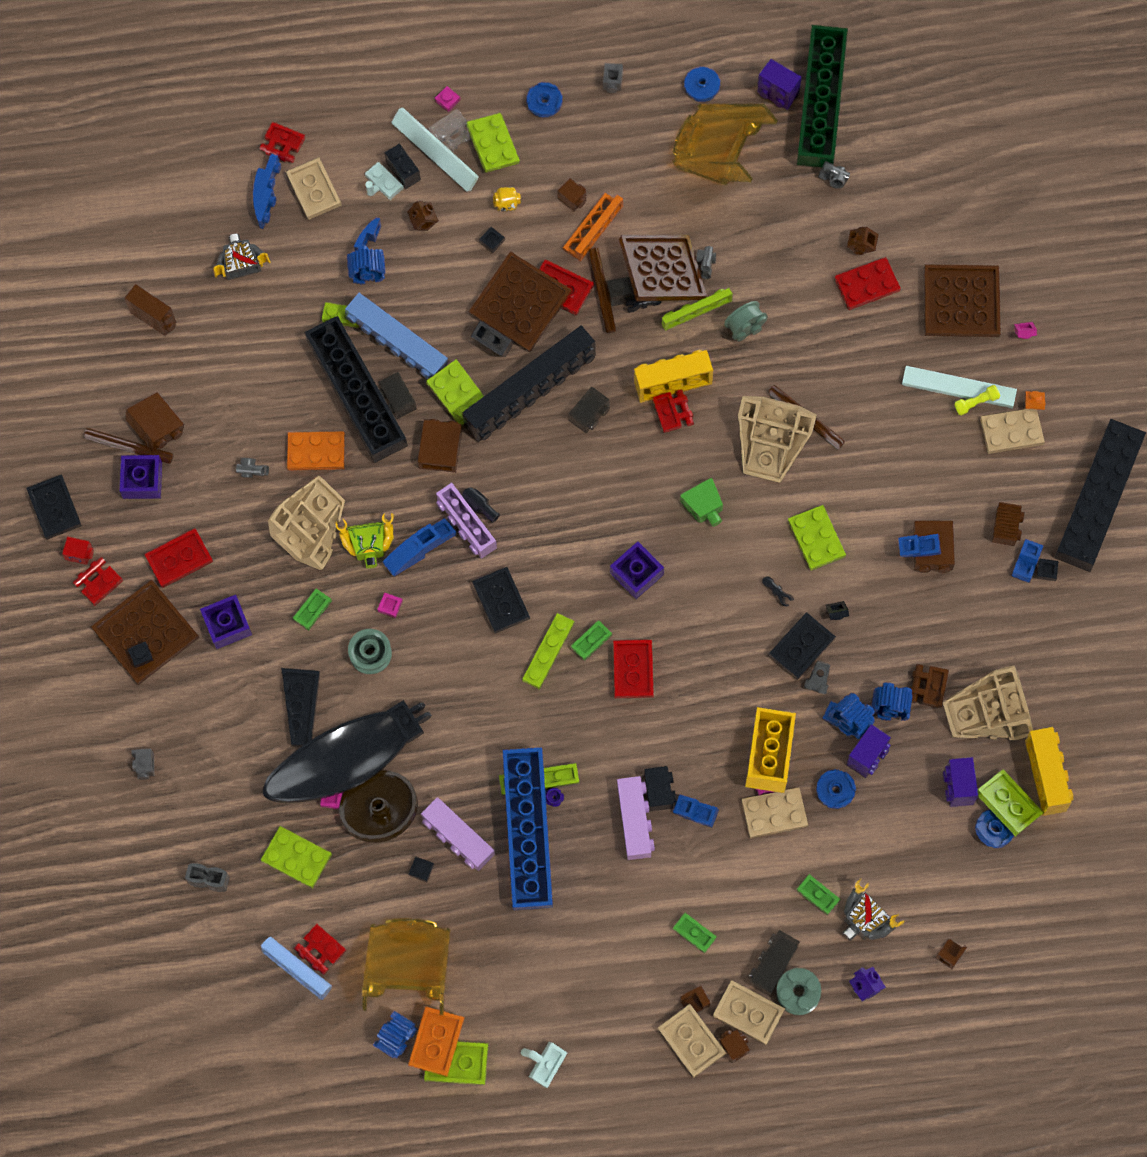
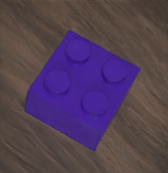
[757,59,801,110]
[120,455,163,499]
[610,541,664,600]
[200,595,252,649]
[846,724,891,778]
[943,757,978,807]

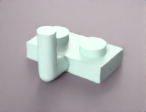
[365,162,403,200]
[521,1042,567,1088]

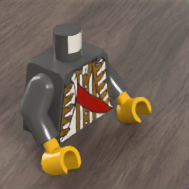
[213,234,271,280]
[842,878,904,941]

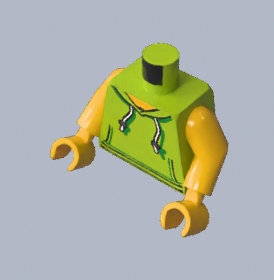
[335,513,394,569]

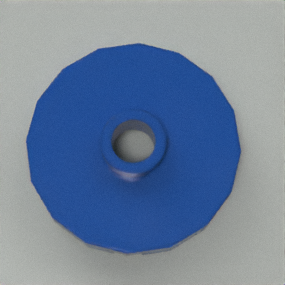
[684,67,720,102]
[527,82,562,117]
[816,769,856,809]
[975,810,1014,848]

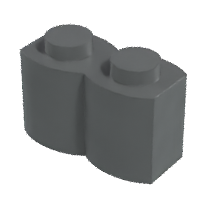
[185,863,230,892]

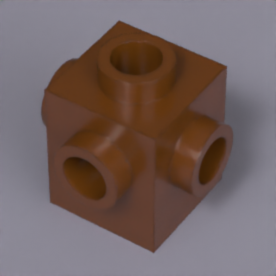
[407,201,439,231]
[847,227,879,255]

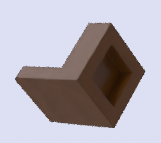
[936,939,967,969]
[680,986,711,1013]

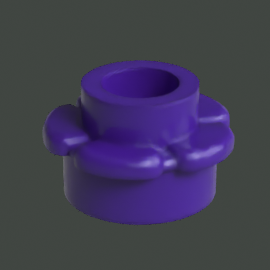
[546,788,564,807]

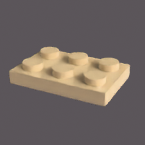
[286,158,342,220]
[980,409,1045,454]
[742,788,808,838]
[713,980,785,1045]
[658,1004,727,1078]

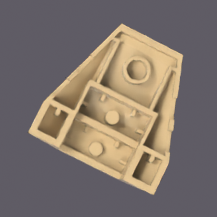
[738,396,817,483]
[268,476,345,570]
[943,665,1033,740]

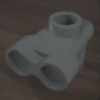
[818,161,850,189]
[696,246,716,279]
[236,458,269,478]
[804,661,830,694]

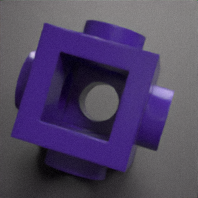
[849,967,886,1002]

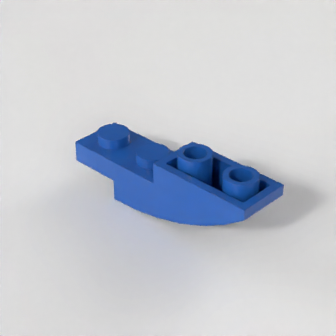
[253,154,281,229]
[383,518,456,577]

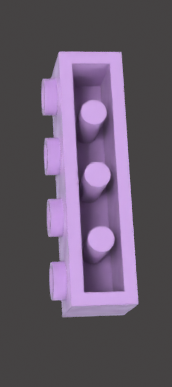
[436,483,497,559]
[617,776,655,860]
[421,797,495,871]

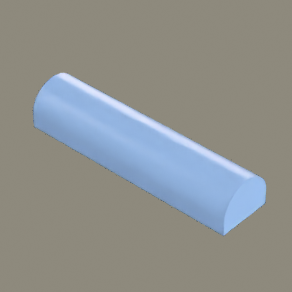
[261,937,332,1000]

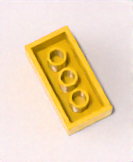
[634,350,713,403]
[745,707,796,793]
[1025,727,1073,816]

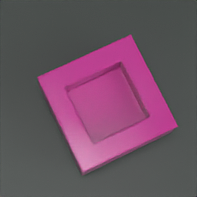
[435,86,460,112]
[1014,322,1037,339]
[377,593,403,618]
[320,793,343,809]

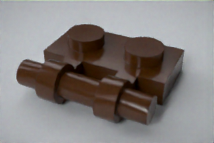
[910,664,949,708]

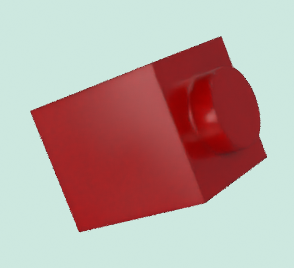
[62,536,94,565]

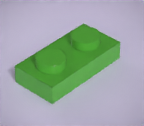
[293,588,332,631]
[571,620,612,661]
[796,874,840,916]
[673,913,717,954]

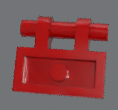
[259,122,306,163]
[652,389,694,433]
[72,557,123,606]
[294,924,347,975]

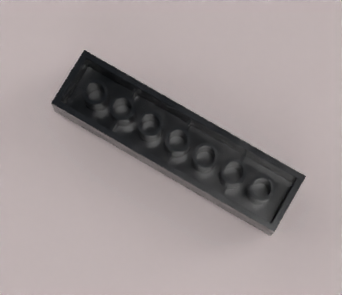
[304,316,408,463]
[462,325,596,442]
[1054,419,1146,572]

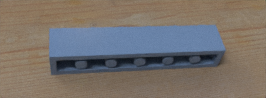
[345,293,448,379]

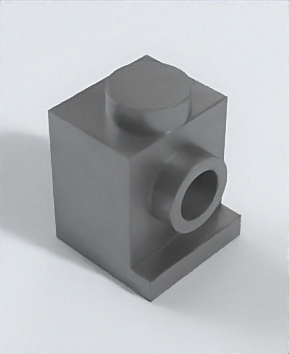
[603,63,623,93]
[131,749,155,780]

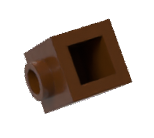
[557,178,586,212]
[719,1029,750,1063]

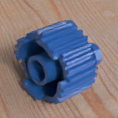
[347,246,385,285]
[871,683,913,721]
[829,693,875,739]
[373,1011,418,1058]

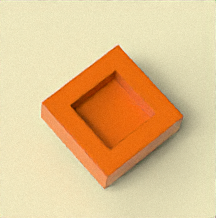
[1025,391,1045,410]

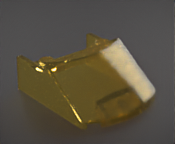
[673,104,778,186]
[362,918,450,1015]

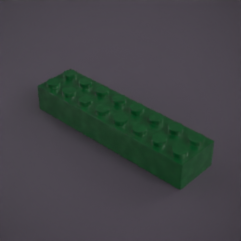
[797,25,848,167]

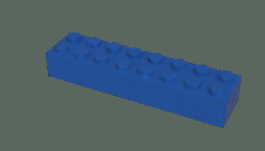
[503,747,553,911]

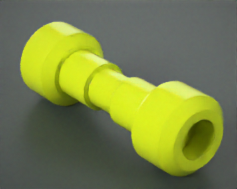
[954,385,1000,416]

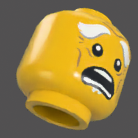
[493,187,521,212]

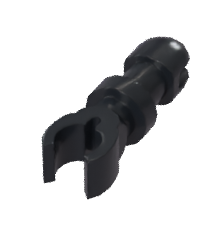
[625,299,662,313]
[762,576,794,607]

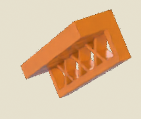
[563,193,623,261]

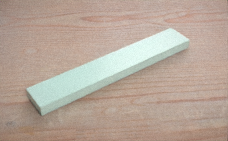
[391,108,479,192]
[902,366,1017,408]

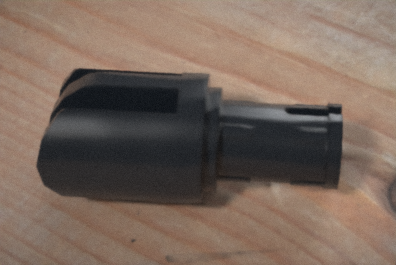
[462,487,500,523]

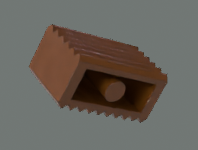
[992,502,1025,546]

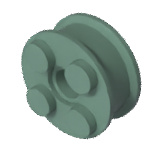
[724,301,768,342]
[348,629,392,674]
[777,968,821,1015]

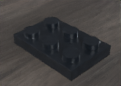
[26,474,82,540]
[472,567,530,634]
[768,612,836,680]

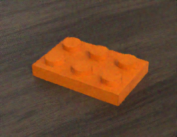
[287,431,345,470]
[408,1007,465,1077]

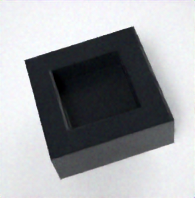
[479,227,505,253]
[1037,558,1059,581]
[825,601,849,620]
[128,641,154,668]
[408,856,434,883]

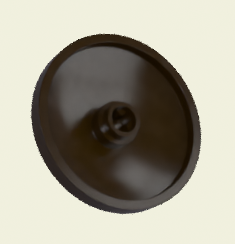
[339,770,418,843]

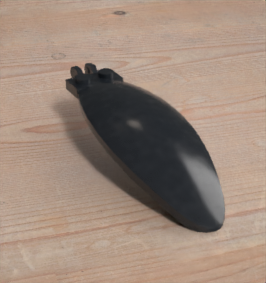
[262,700,432,803]

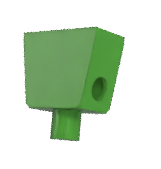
[680,478,723,527]

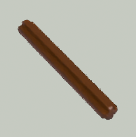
[589,248,616,333]
[768,385,845,449]
[84,428,173,464]

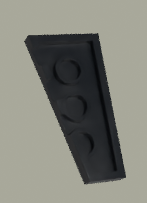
[281,668,320,747]

